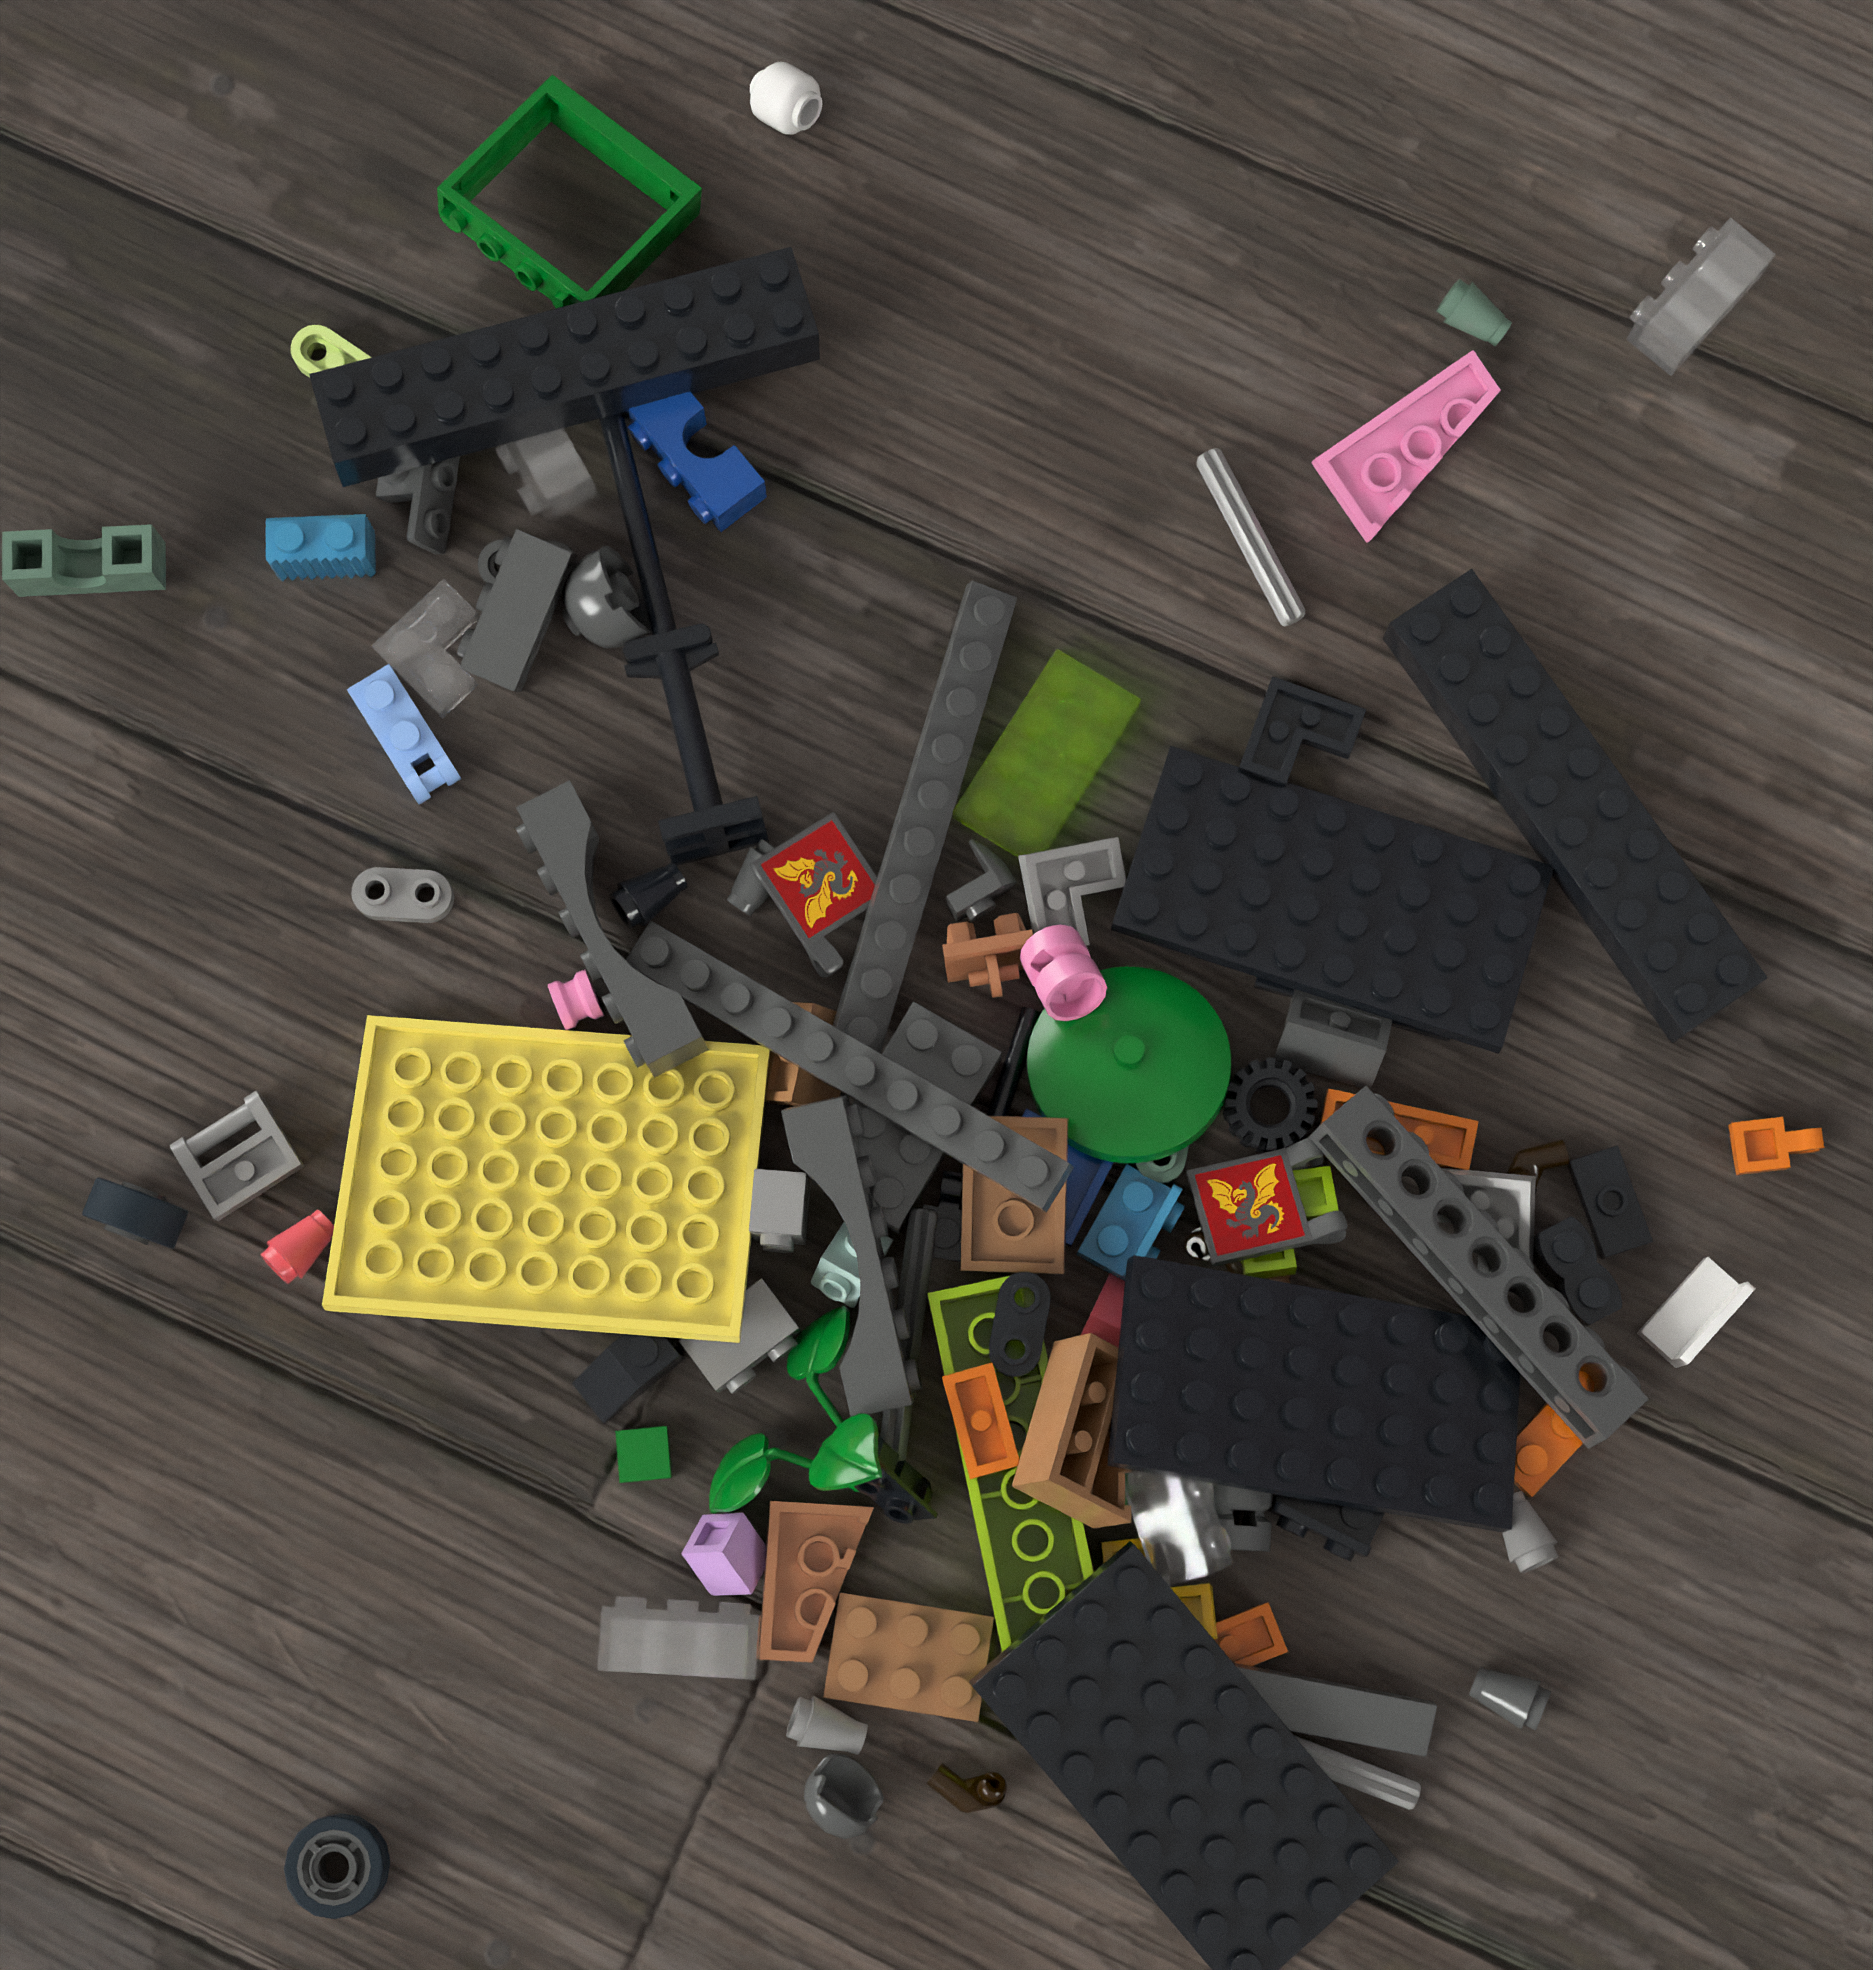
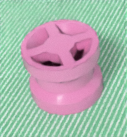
[548,969,604,1030]

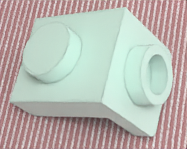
[811,1222,893,1308]

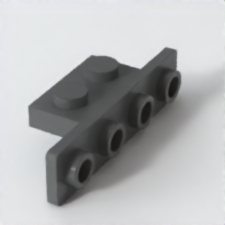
[376,456,460,555]

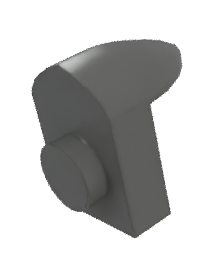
[946,839,1017,922]

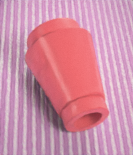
[260,1209,334,1284]

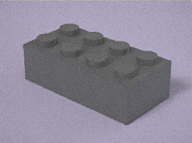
[809,1002,1002,1235]

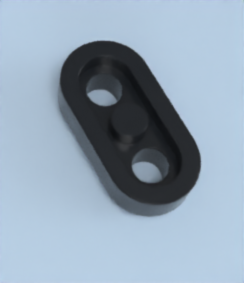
[989,1272,1051,1377]

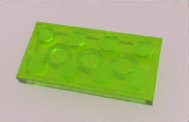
[952,649,1141,858]

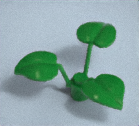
[709,1305,882,1514]

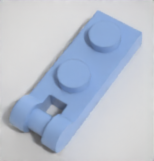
[347,664,461,805]

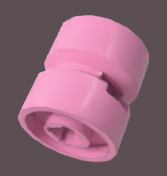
[1020,924,1107,1021]

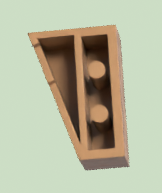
[1012,1333,1131,1528]

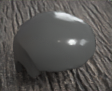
[804,1754,884,1839]

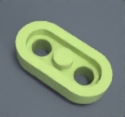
[291,325,372,378]

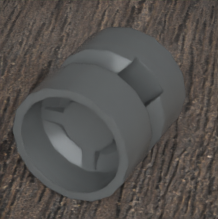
[1203,1483,1273,1552]

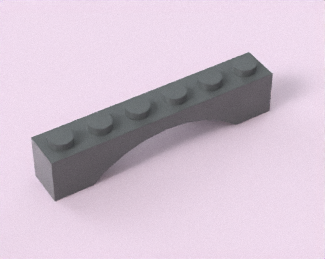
[515,780,709,1078]
[781,1095,922,1416]

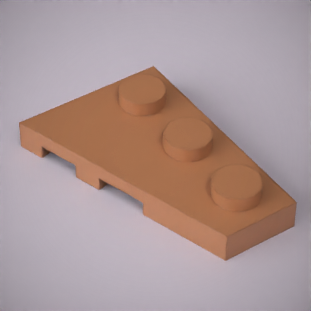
[759,1501,874,1663]

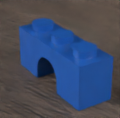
[627,392,767,532]

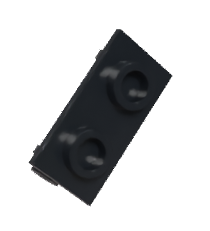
[854,1435,938,1524]

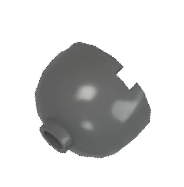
[562,546,652,648]

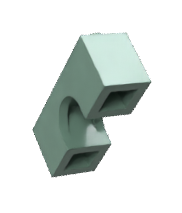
[2,524,166,597]

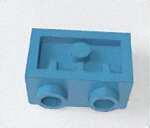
[1076,1164,1185,1281]

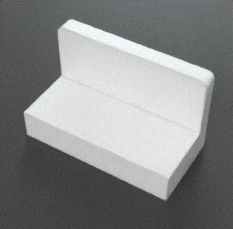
[1637,1257,1756,1368]

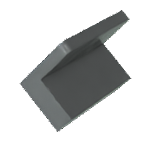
[1274,989,1392,1089]

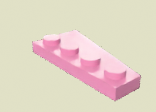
[1311,350,1501,543]

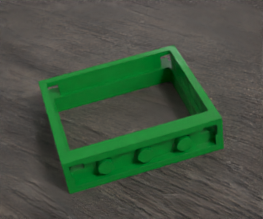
[437,74,702,309]

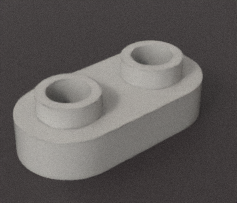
[351,867,454,923]

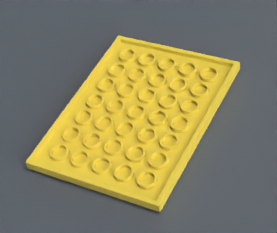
[322,1015,770,1343]

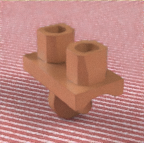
[942,913,1033,998]

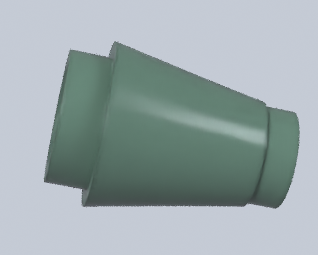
[1436,279,1512,347]

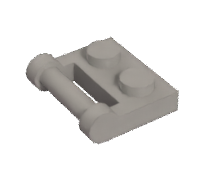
[170,1090,305,1221]

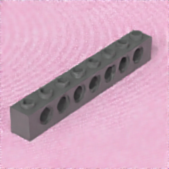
[1309,1086,1649,1449]

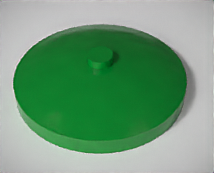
[1027,967,1231,1163]

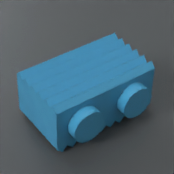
[266,514,376,581]

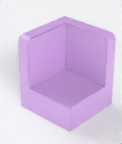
[681,1513,766,1596]

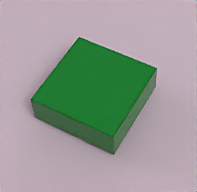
[615,1426,672,1483]

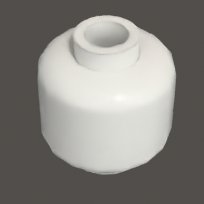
[750,61,822,135]

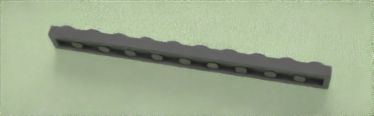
[832,580,1017,1053]
[626,920,1074,1213]

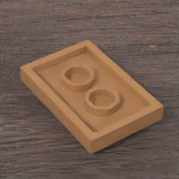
[961,1116,1069,1274]
[823,1592,994,1722]

